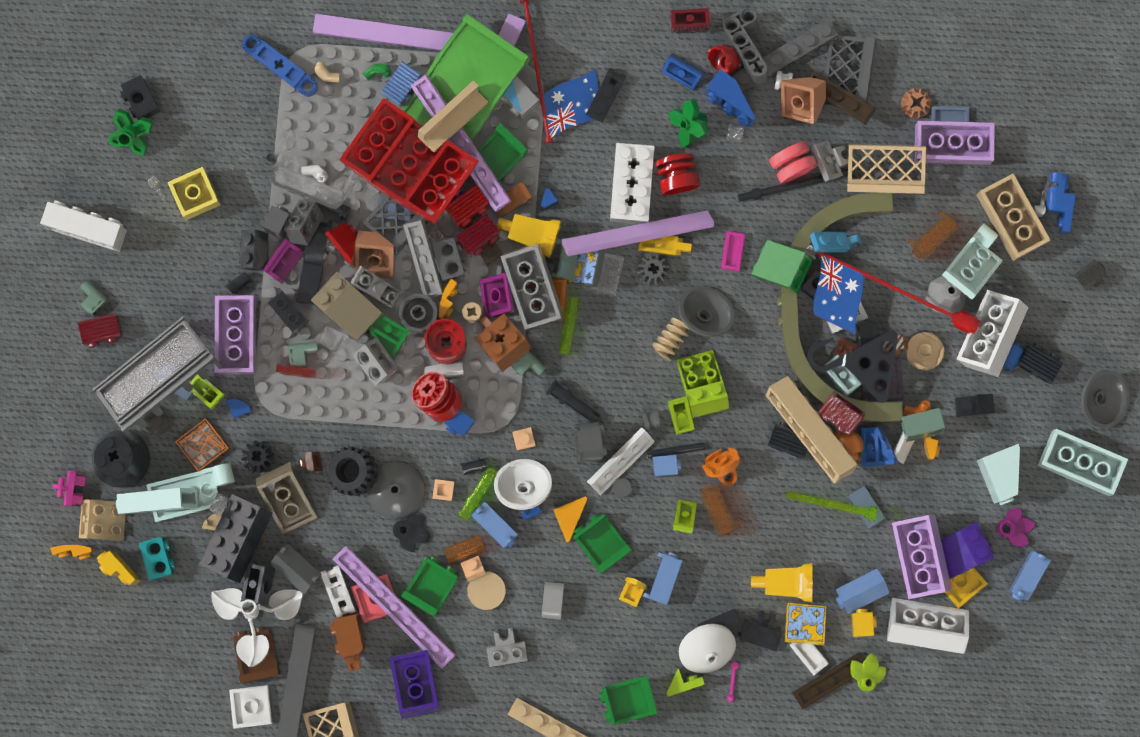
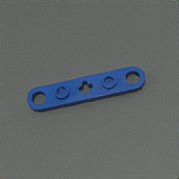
[242,34,318,97]

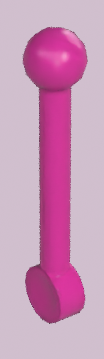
[727,662,739,702]

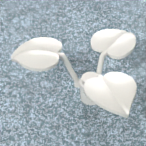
[212,588,303,667]

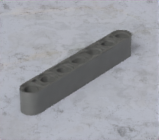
[277,624,316,737]

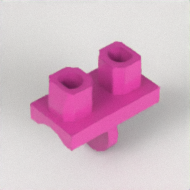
[52,471,86,506]

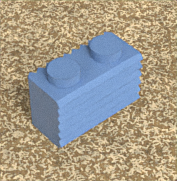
[381,61,422,108]

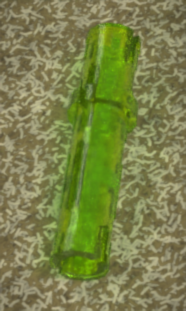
[558,297,580,355]
[457,466,498,522]

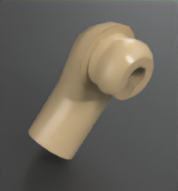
[314,62,340,83]

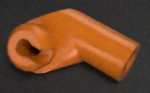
[903,400,931,416]

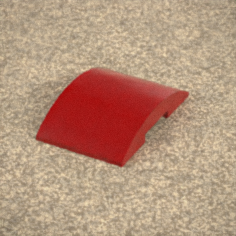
[339,98,479,224]

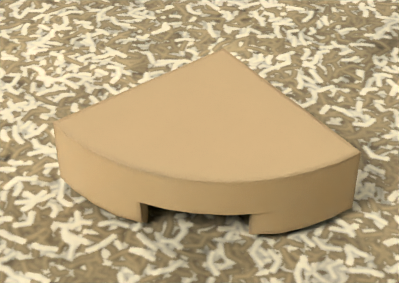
[202,512,223,531]

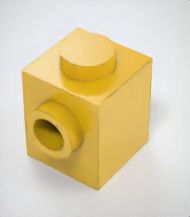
[851,609,877,637]

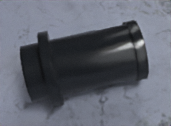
[226,272,251,294]
[461,457,487,475]

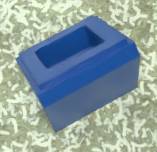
[541,188,558,210]

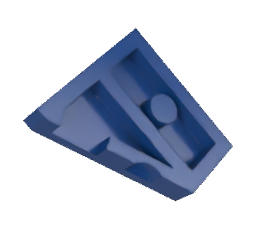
[861,427,898,467]

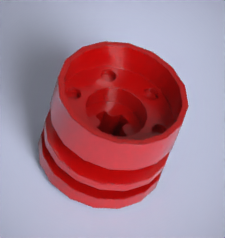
[655,153,701,196]
[425,318,467,365]
[411,372,463,422]

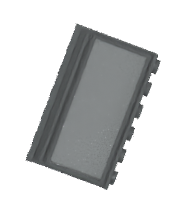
[93,316,222,441]

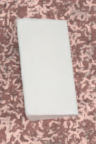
[424,361,464,378]
[893,432,915,464]

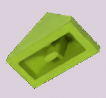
[190,374,224,409]

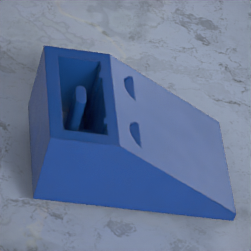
[705,69,755,128]

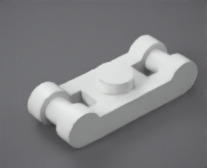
[320,565,356,618]

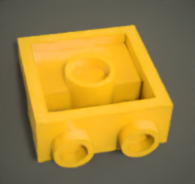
[97,551,142,586]

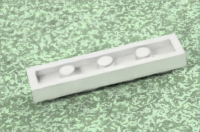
[587,428,655,496]

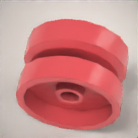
[769,141,818,184]

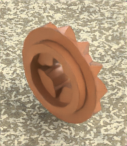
[901,88,932,118]

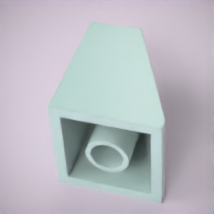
[977,444,1020,505]

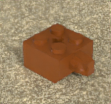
[474,313,532,372]
[330,614,366,671]

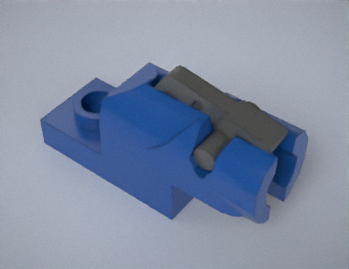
[1041,172,1075,235]

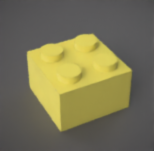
[168,167,221,220]

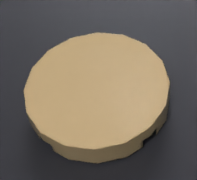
[906,332,944,370]
[467,572,506,610]

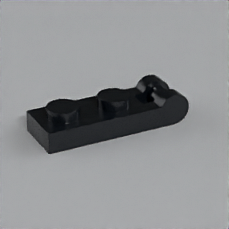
[586,68,627,123]

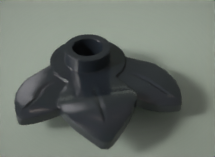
[393,514,430,552]

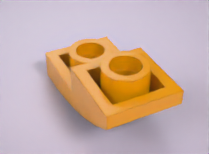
[439,279,459,319]
[924,437,940,460]
[50,545,95,560]

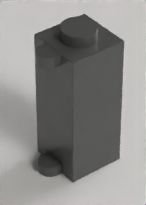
[270,544,322,595]

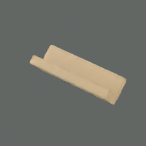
[418,81,488,152]

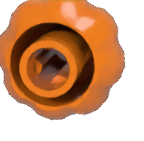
[833,430,864,461]

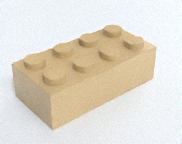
[976,174,1050,261]

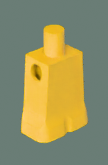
[497,214,561,259]
[751,563,813,602]

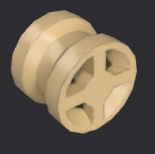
[462,302,482,323]

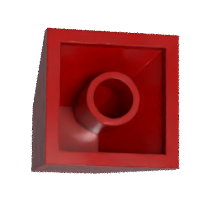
[325,223,358,269]

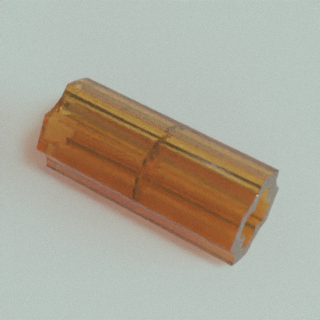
[444,535,485,564]

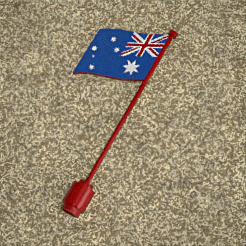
[520,0,599,143]
[813,252,981,335]

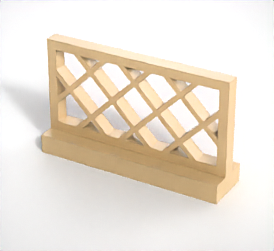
[847,144,926,194]
[303,701,359,737]

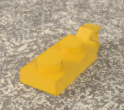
[638,235,692,256]

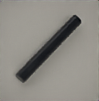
[647,442,705,459]

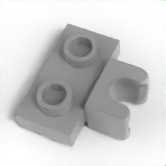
[811,141,848,182]
[486,628,528,667]

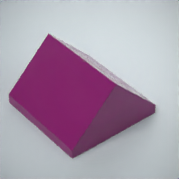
[479,273,515,318]

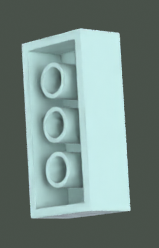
[1038,429,1128,496]

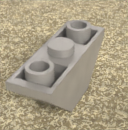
[351,266,401,308]

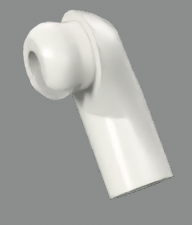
[301,165,328,183]

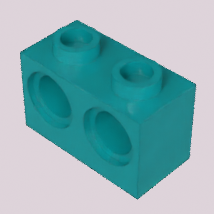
[139,537,176,581]

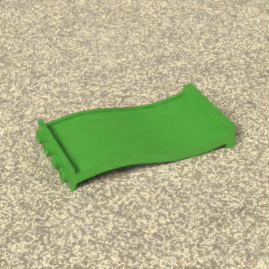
[402,14,530,142]

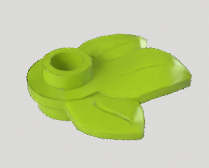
[850,653,886,692]

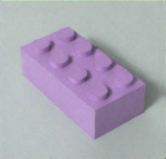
[914,121,994,165]
[215,295,256,375]
[892,514,952,599]

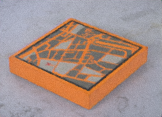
[175,418,229,471]

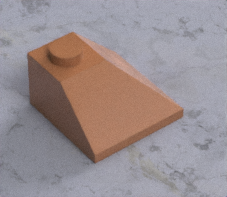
[781,77,826,124]
[355,231,394,278]

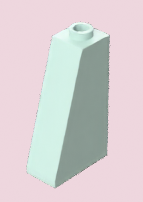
[116,488,199,514]

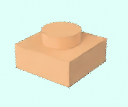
[512,427,536,451]
[433,479,455,501]
[461,556,486,582]

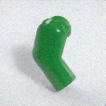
[362,63,392,81]

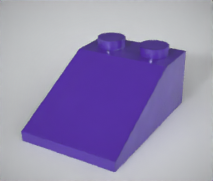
[941,522,994,579]
[390,650,440,719]

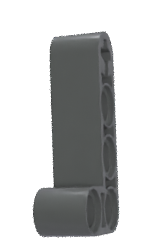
[723,8,768,85]

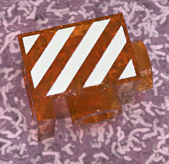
[882,334,908,356]

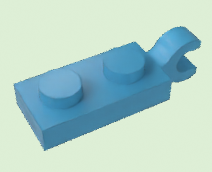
[810,232,862,252]

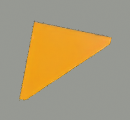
[553,496,587,543]

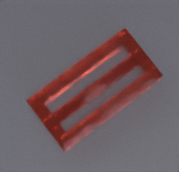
[275,364,317,379]

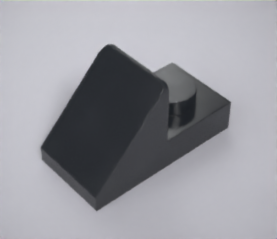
[954,394,995,417]

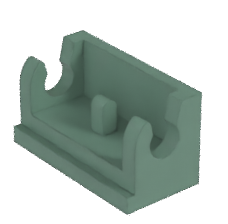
[551,238,578,280]
[901,408,945,442]

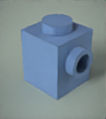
[653,455,681,477]

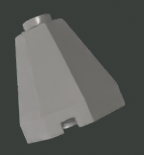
[926,276,967,315]

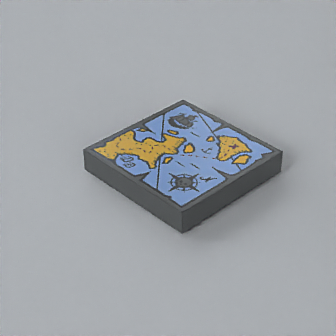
[567,249,605,287]

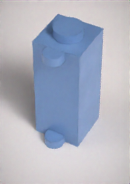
[471,502,518,549]
[1008,551,1051,602]
[643,552,682,605]
[836,569,889,614]

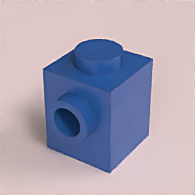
[444,410,475,437]

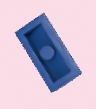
[661,53,705,91]

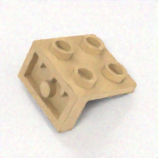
[79,500,126,541]

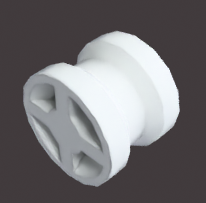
[774,71,793,90]

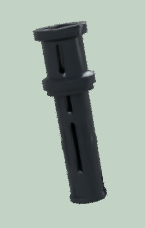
[546,380,601,422]

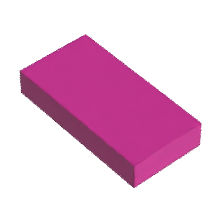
[721,231,746,272]

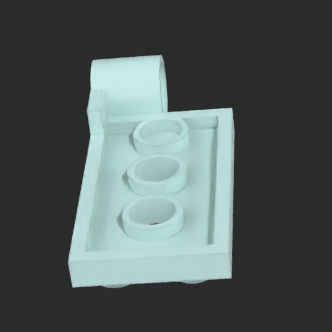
[942,223,1003,299]
[147,463,235,522]

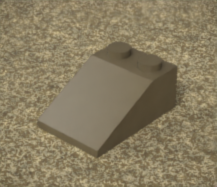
[311,272,383,342]
[256,462,317,534]

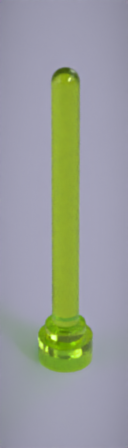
[785,491,878,522]

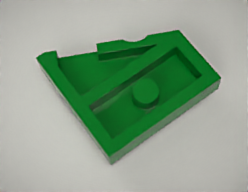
[368,314,410,359]

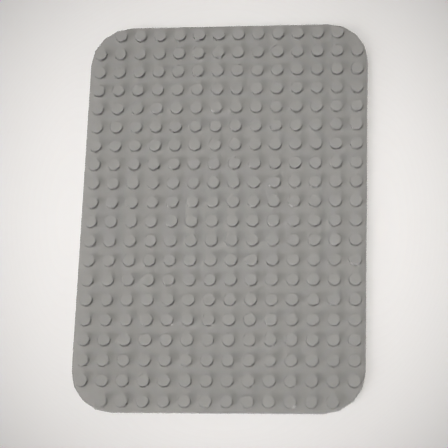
[254,44,544,434]

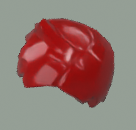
[707,44,740,75]

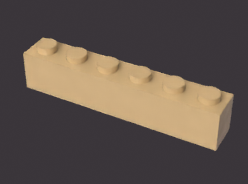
[766,376,857,484]

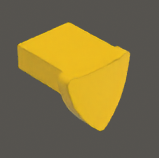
[619,577,647,607]

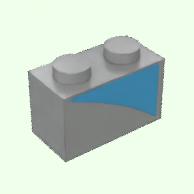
[500,77,539,119]

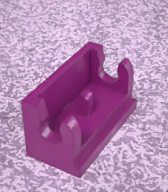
[263,239,304,284]

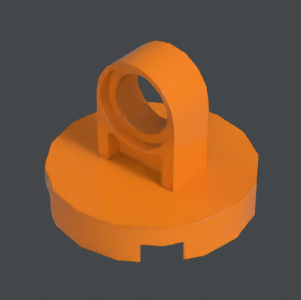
[702,448,741,486]

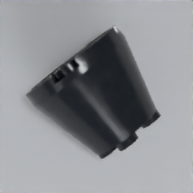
[92,430,150,488]

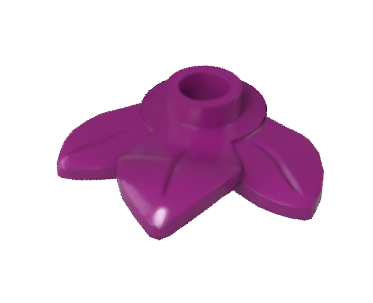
[996,508,1035,546]

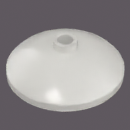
[494,459,552,510]
[679,624,736,673]

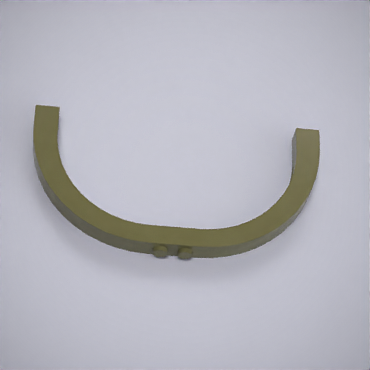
[777,193,903,423]

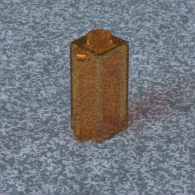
[908,211,959,260]
[699,485,741,537]

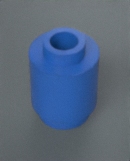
[1002,342,1024,371]

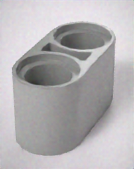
[541,581,564,620]

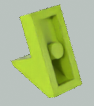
[668,396,695,435]
[673,499,697,534]
[666,668,704,697]

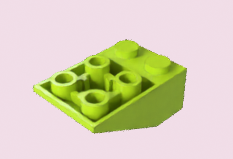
[676,350,729,418]

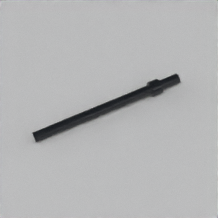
[737,169,848,202]

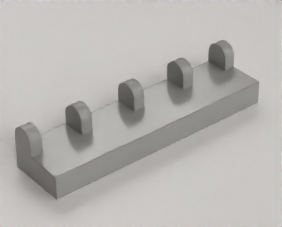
[403,218,445,297]

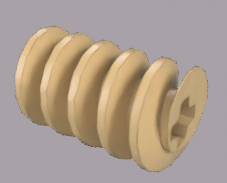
[653,318,690,361]

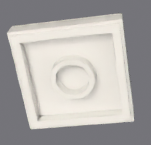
[229,685,273,729]

